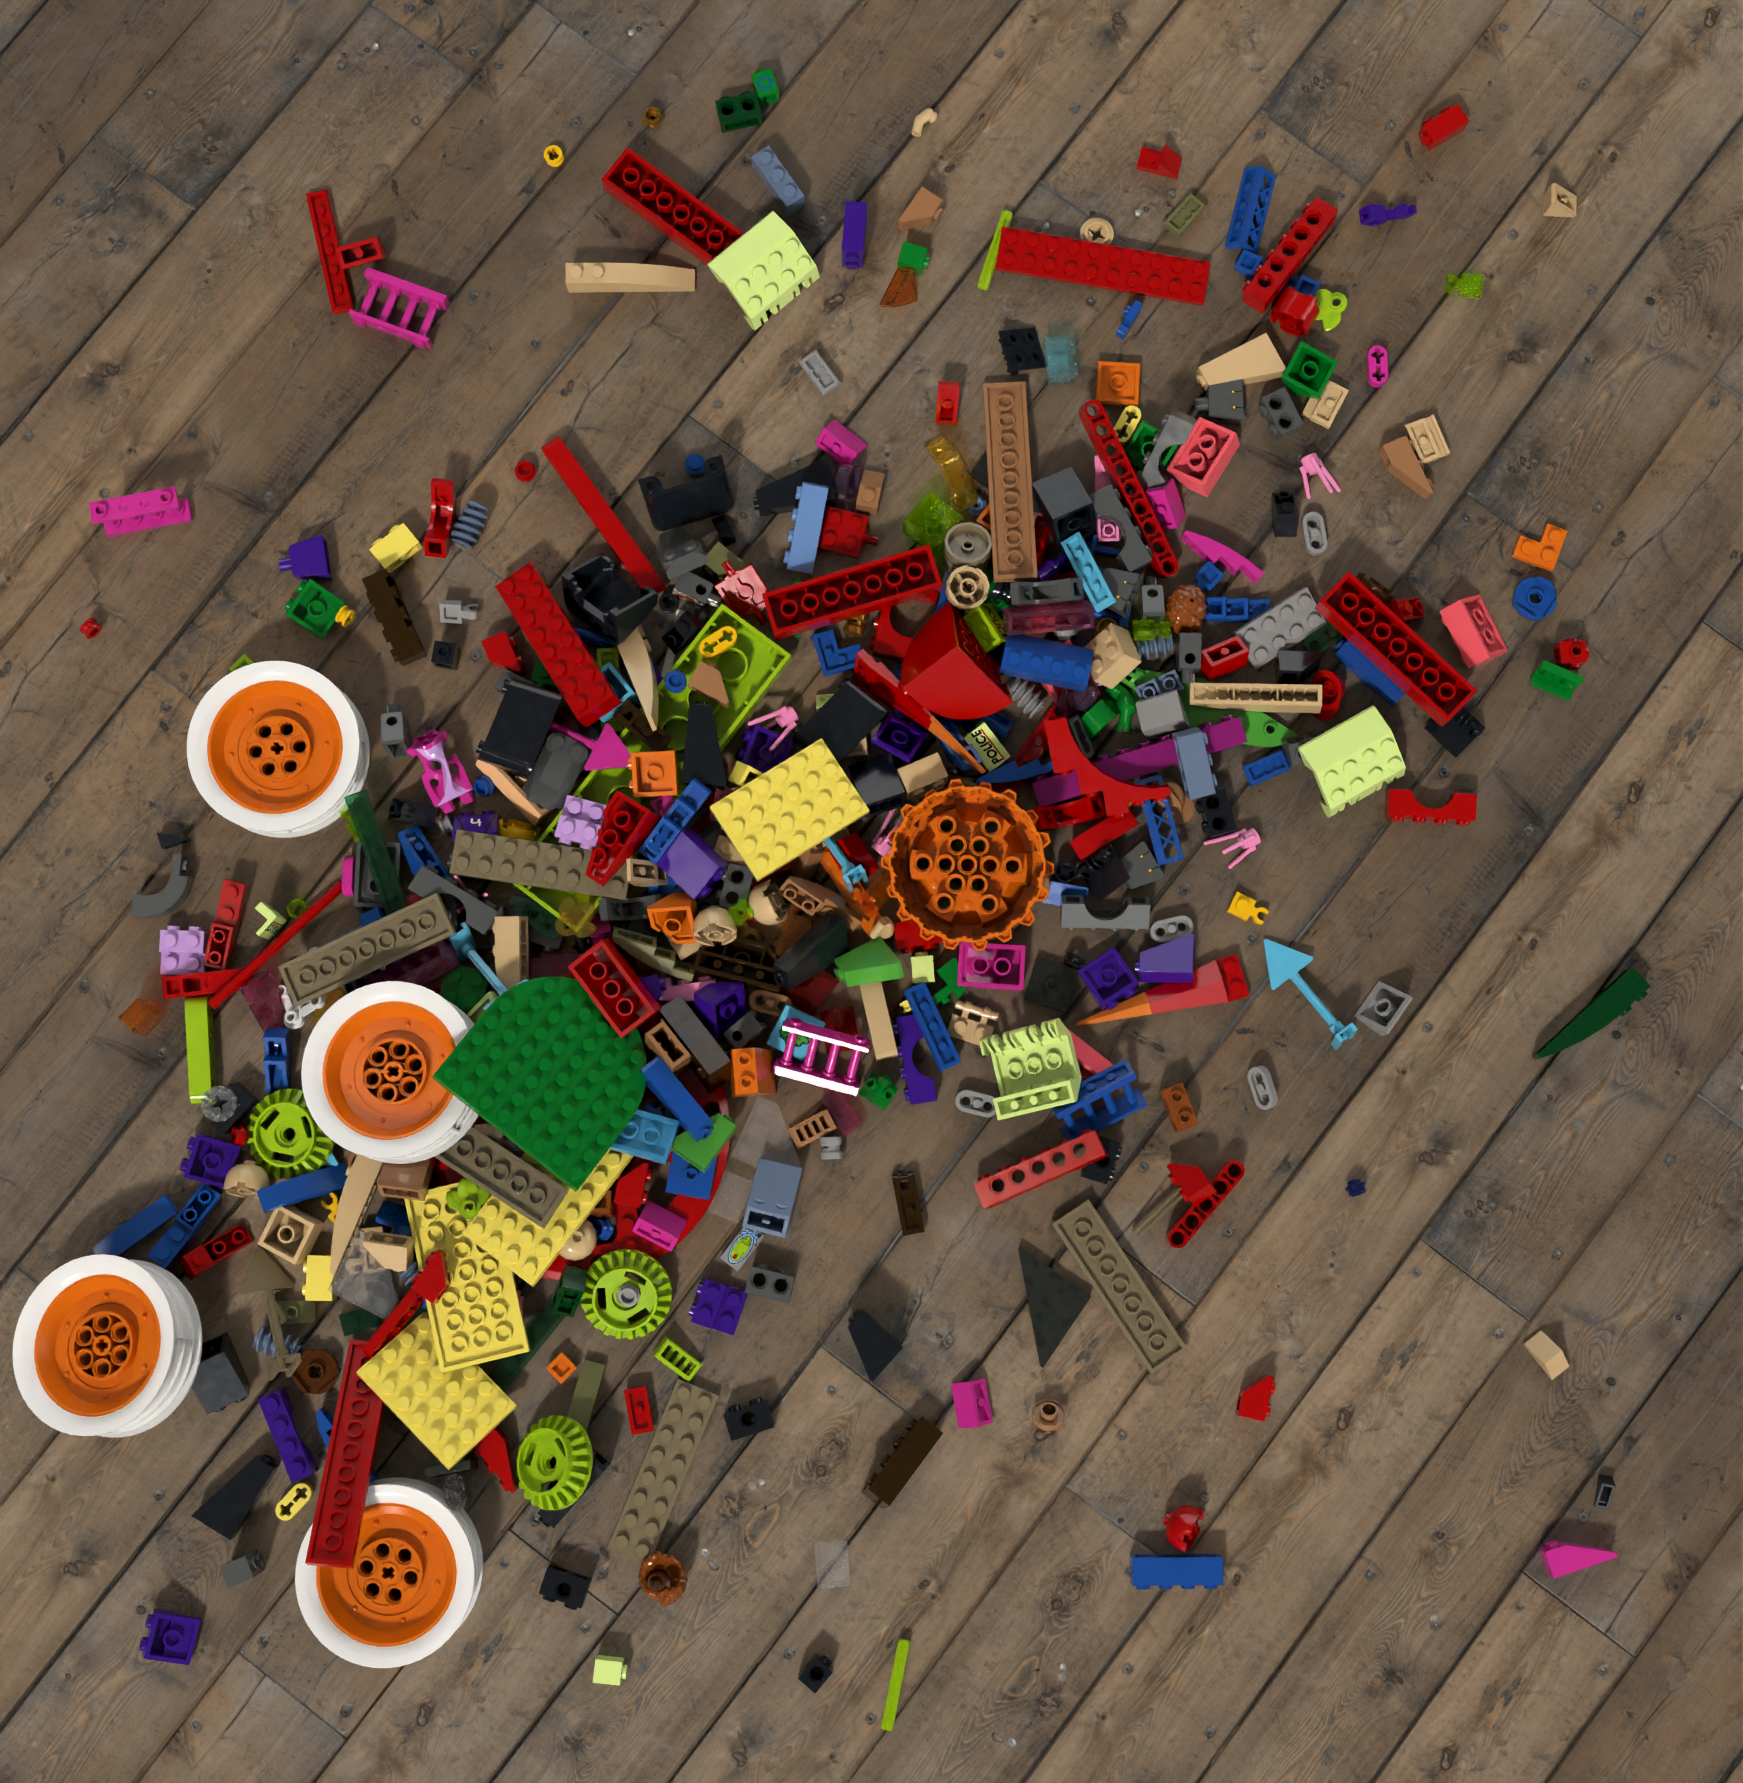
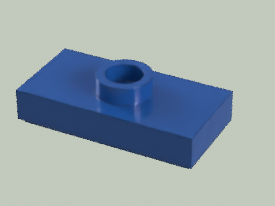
[1241,750,1291,787]

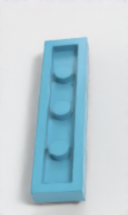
[1061,532,1117,613]

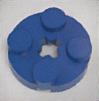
[1512,577,1557,621]

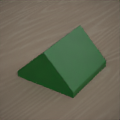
[1281,341,1338,399]
[1124,420,1179,470]

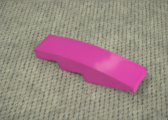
[1181,530,1264,584]

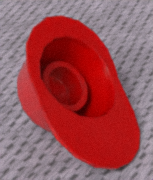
[1311,670,1345,721]

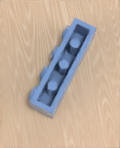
[783,481,829,574]

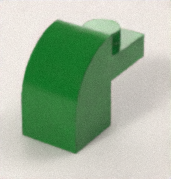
[1081,696,1120,741]
[932,958,966,1006]

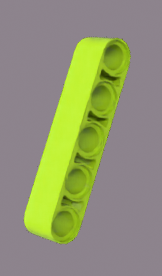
[185,995,217,1104]

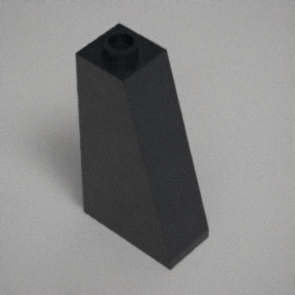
[753,457,836,517]
[681,701,727,789]
[773,910,849,991]
[537,1449,611,1528]
[192,1454,279,1540]

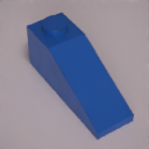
[398,825,451,879]

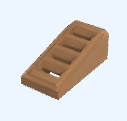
[788,1109,837,1149]

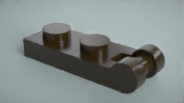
[612,700,672,751]
[891,1170,925,1236]

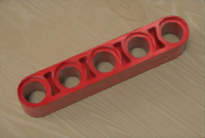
[1165,1160,1245,1248]

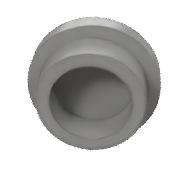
[617,1284,640,1306]

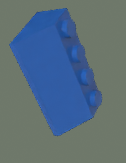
[999,631,1093,692]

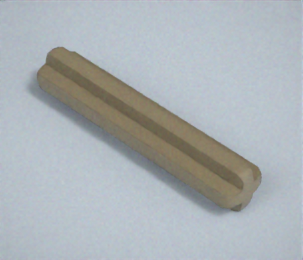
[1132,1186,1182,1237]

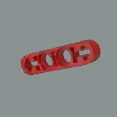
[363,1289,425,1359]

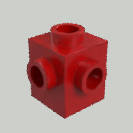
[1553,638,1589,670]

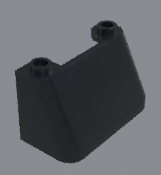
[638,455,734,531]
[561,553,658,646]
[792,677,891,764]
[476,678,563,779]

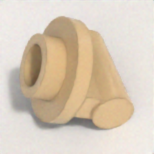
[869,916,894,939]

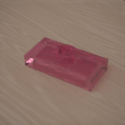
[821,1090,863,1137]

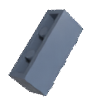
[751,145,805,217]
[1172,727,1217,800]

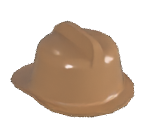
[1152,777,1195,825]

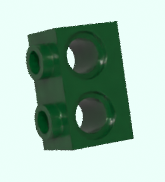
[715,91,763,133]
[552,1265,587,1317]

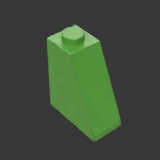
[834,936,904,987]
[671,1113,736,1174]

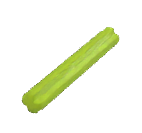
[977,210,1013,290]
[881,1639,910,1731]

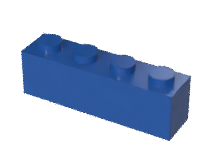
[1130,1554,1223,1590]

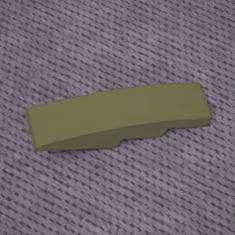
[612,926,694,982]
[560,1359,606,1451]

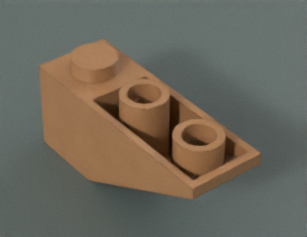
[1378,435,1433,500]

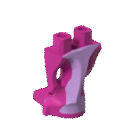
[406,728,474,814]

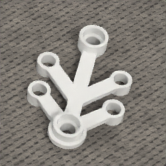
[275,947,325,1029]

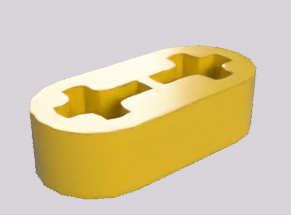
[699,626,737,660]

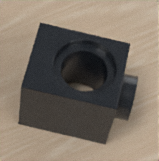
[431,641,460,670]
[798,1653,833,1693]

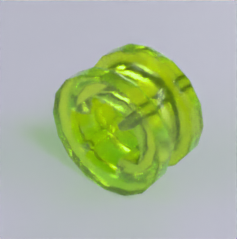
[287,899,308,919]

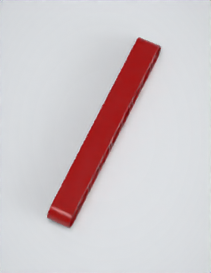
[1079,399,1179,578]
[541,436,666,594]

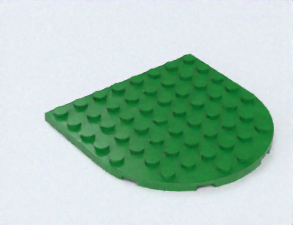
[431,977,647,1192]

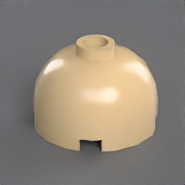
[945,565,989,610]
[747,880,788,925]
[693,905,737,946]
[223,1160,269,1198]
[559,1219,597,1261]

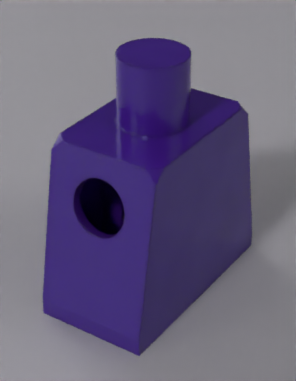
[279,535,332,580]

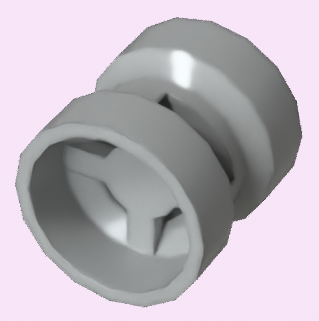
[820,1137,843,1160]

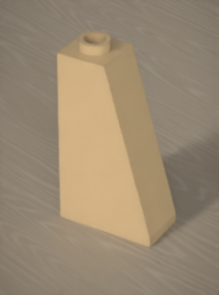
[1195,333,1286,391]
[859,982,898,1061]

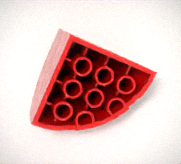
[901,602,1013,720]

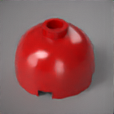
[1163,1505,1205,1553]

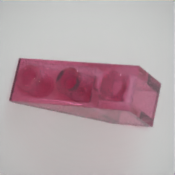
[239,971,286,1034]

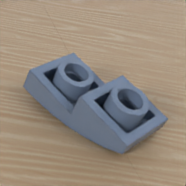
[1135,669,1184,700]

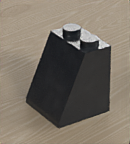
[1032,466,1096,546]
[848,1309,903,1382]
[191,1332,250,1415]

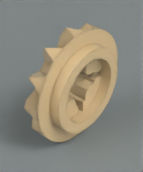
[1080,218,1114,245]

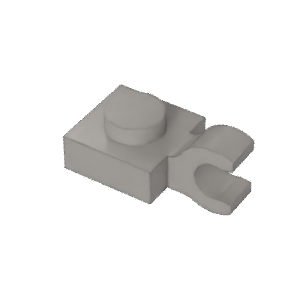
[439,600,479,624]

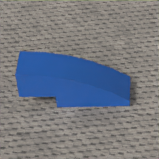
[263,1028,291,1095]

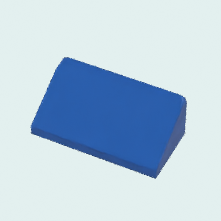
[1041,880,1089,906]

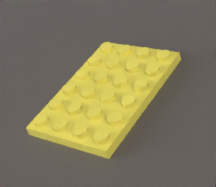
[710,738,870,882]
[357,1311,517,1470]

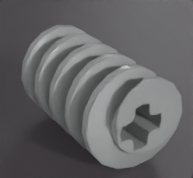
[1004,677,1047,719]

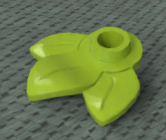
[1315,289,1348,331]
[446,1177,491,1220]

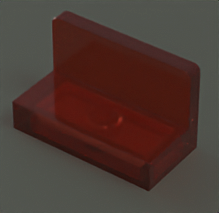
[820,1006,858,1055]

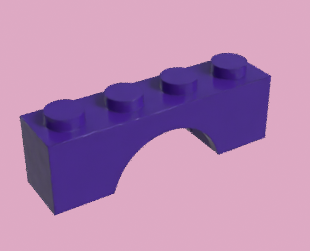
[892,1014,937,1105]
[258,1388,319,1483]

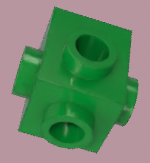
[858,1072,899,1111]

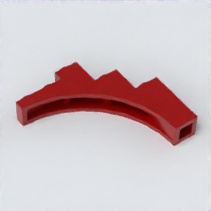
[1044,715,1171,819]

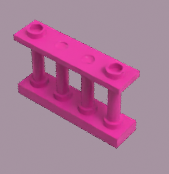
[349,267,450,349]
[89,486,193,537]
[771,1018,872,1096]

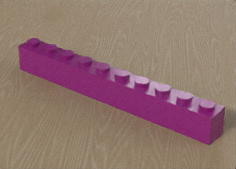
[1030,714,1247,807]

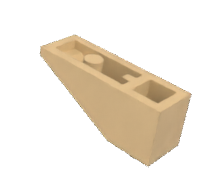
[626,859,668,887]

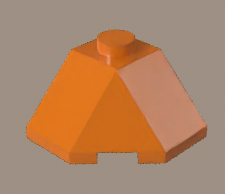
[647,892,699,944]

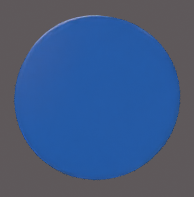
[665,670,687,693]

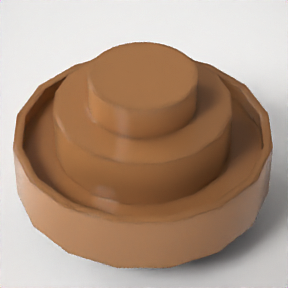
[1032,1399,1065,1431]

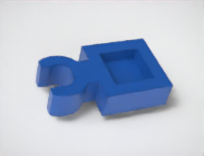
[1116,300,1143,340]
[1191,561,1224,593]

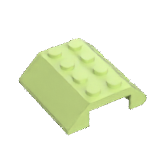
[707,211,820,331]
[1298,705,1406,818]
[979,1018,1082,1120]

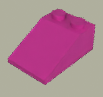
[957,942,1026,992]

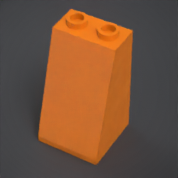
[729,1047,776,1098]

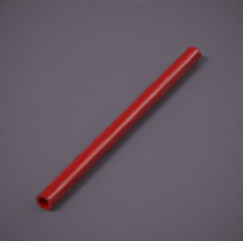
[207,880,342,1010]

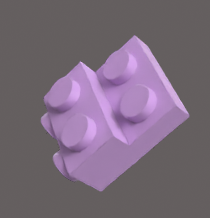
[554,795,607,851]
[159,926,209,975]

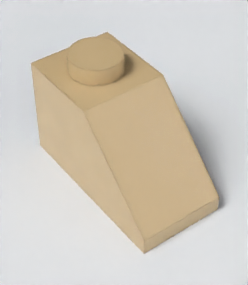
[363,1231,414,1272]

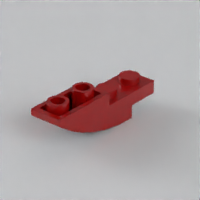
[203,879,247,970]
[161,968,253,999]

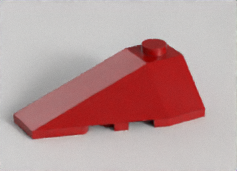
[585,790,660,887]

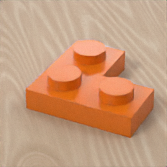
[1511,523,1568,572]

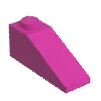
[1539,1540,1618,1579]

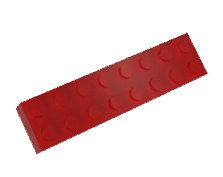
[601,147,745,266]
[762,545,942,641]
[495,562,622,728]
[1314,572,1478,727]

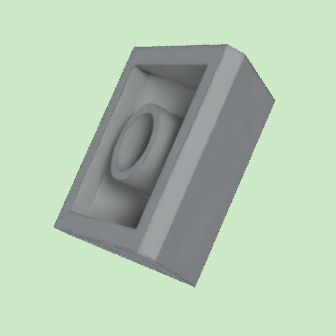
[1135,689,1191,741]
[1354,981,1413,1036]

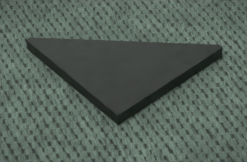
[1018,1247,1091,1368]

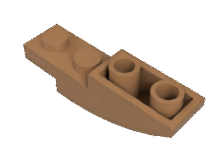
[776,876,863,935]

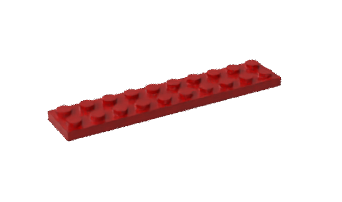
[995,227,1211,306]
[305,1340,384,1569]

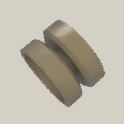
[943,522,992,573]

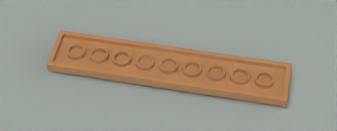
[983,382,1038,583]

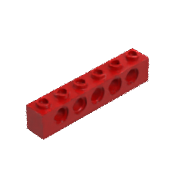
[1242,197,1338,314]
[973,1129,1108,1210]

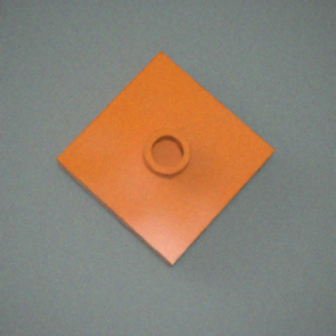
[1095,361,1140,407]

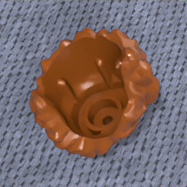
[1164,584,1207,635]
[638,1551,688,1607]

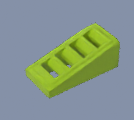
[652,1336,702,1382]

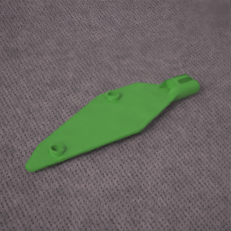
[1120,667,1298,748]

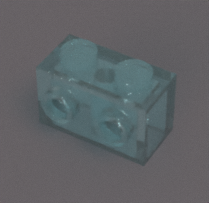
[1043,335,1078,386]

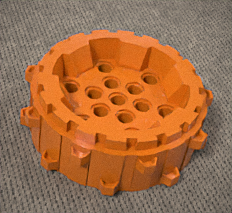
[881,779,1055,951]

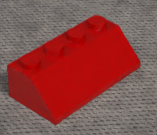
[567,938,662,1038]

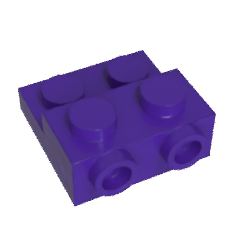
[735,725,794,773]
[1078,947,1139,1010]
[179,1133,241,1188]
[688,1278,748,1336]
[139,1608,201,1665]

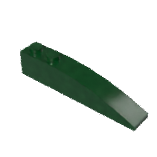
[1532,967,1651,1060]

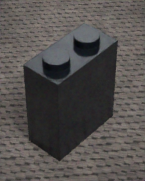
[849,753,908,818]

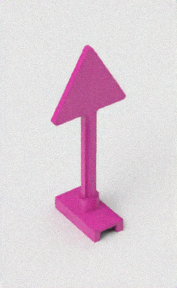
[549,722,631,771]

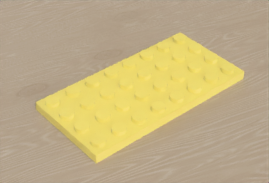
[462,1149,634,1287]
[404,1182,530,1373]

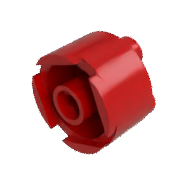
[1270,287,1320,337]

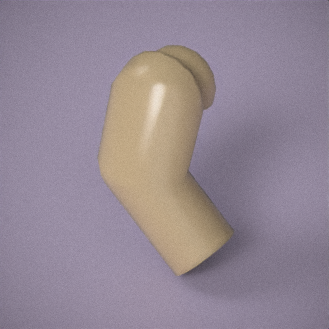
[911,108,937,137]

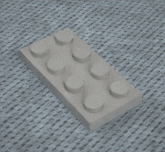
[1233,587,1327,670]

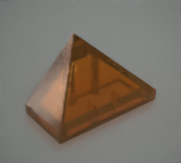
[879,268,918,308]

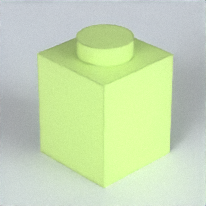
[911,952,935,985]
[593,1655,628,1686]

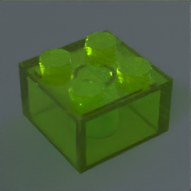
[902,491,963,557]

